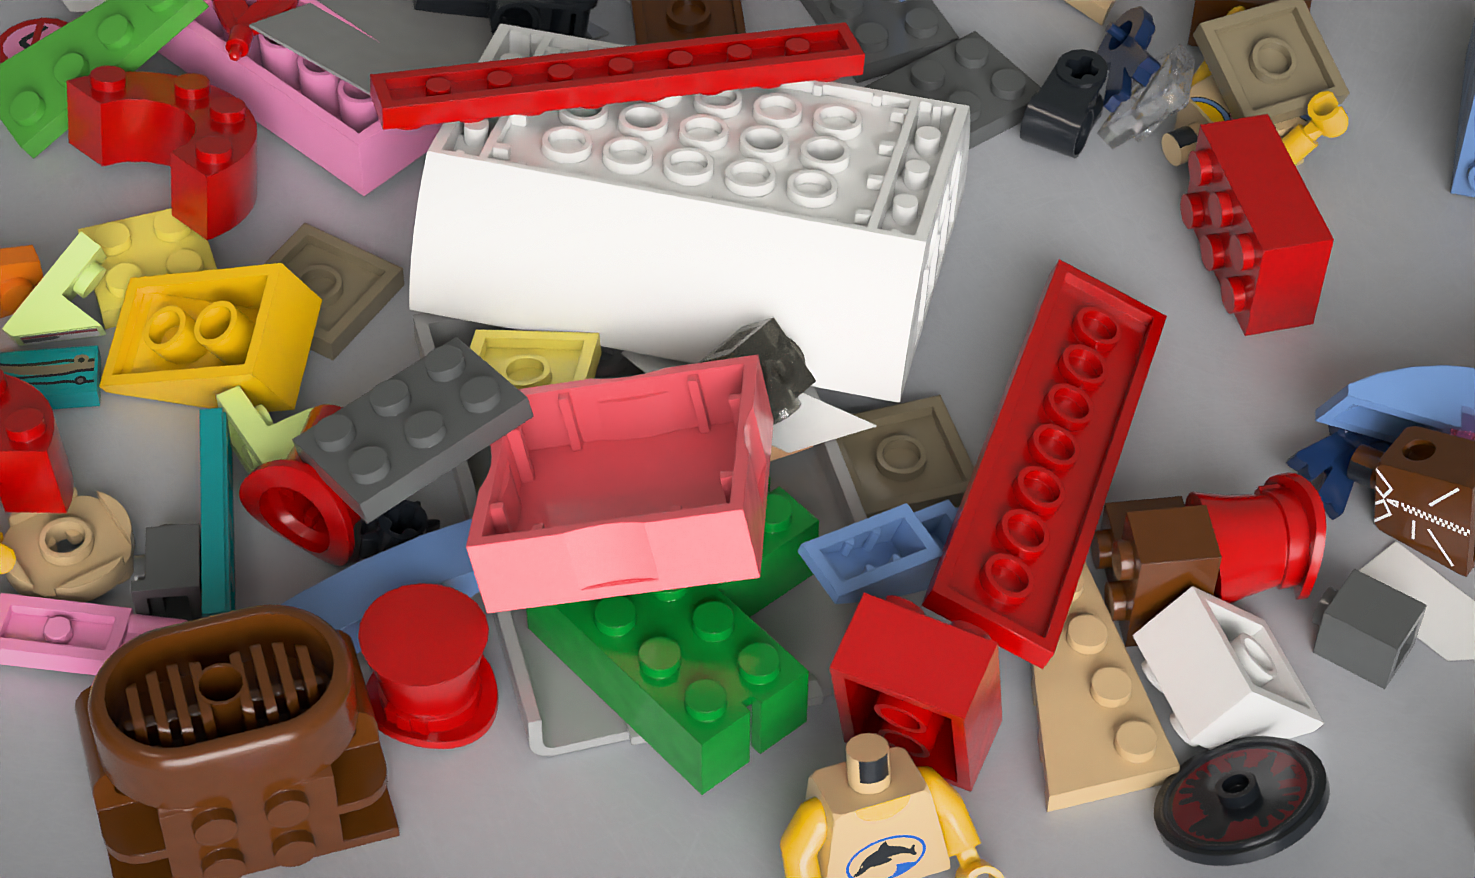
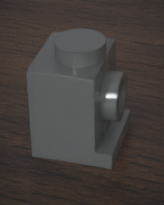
[131,523,202,621]

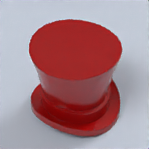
[239,404,362,566]
[1185,472,1326,604]
[358,583,499,749]

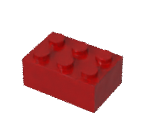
[1180,114,1334,336]
[829,592,1002,792]

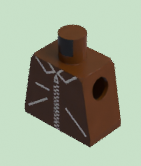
[1347,425,1475,577]

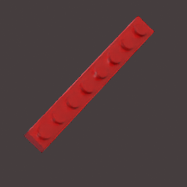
[370,22,865,130]

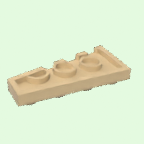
[1031,561,1180,812]

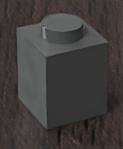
[1312,569,1427,689]

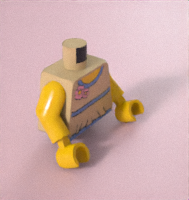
[1162,6,1348,166]

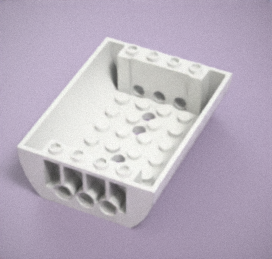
[409,24,970,403]

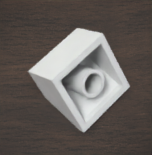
[1132,586,1324,750]

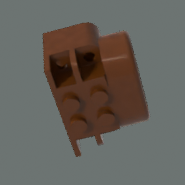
[75,605,400,878]

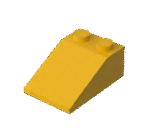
[99,263,322,412]

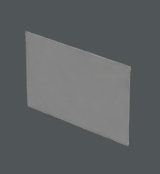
[249,0,609,95]

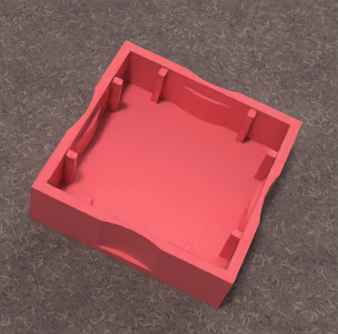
[466,355,774,613]

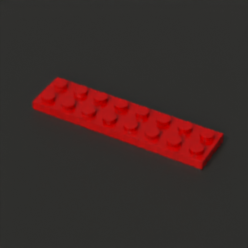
[921,259,1167,669]

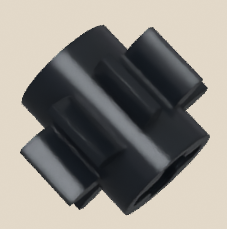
[358,500,441,559]

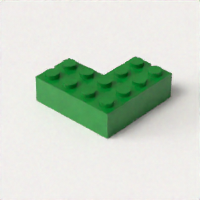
[526,477,819,795]

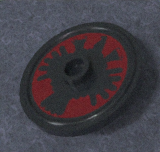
[1154,736,1330,866]

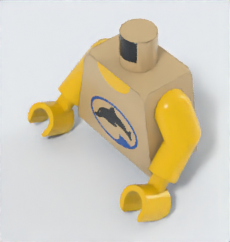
[780,733,1004,878]

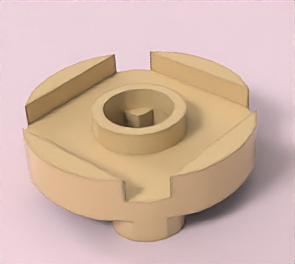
[2,487,135,602]

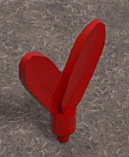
[211,0,299,61]

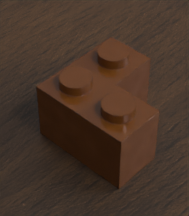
[1091,496,1222,647]

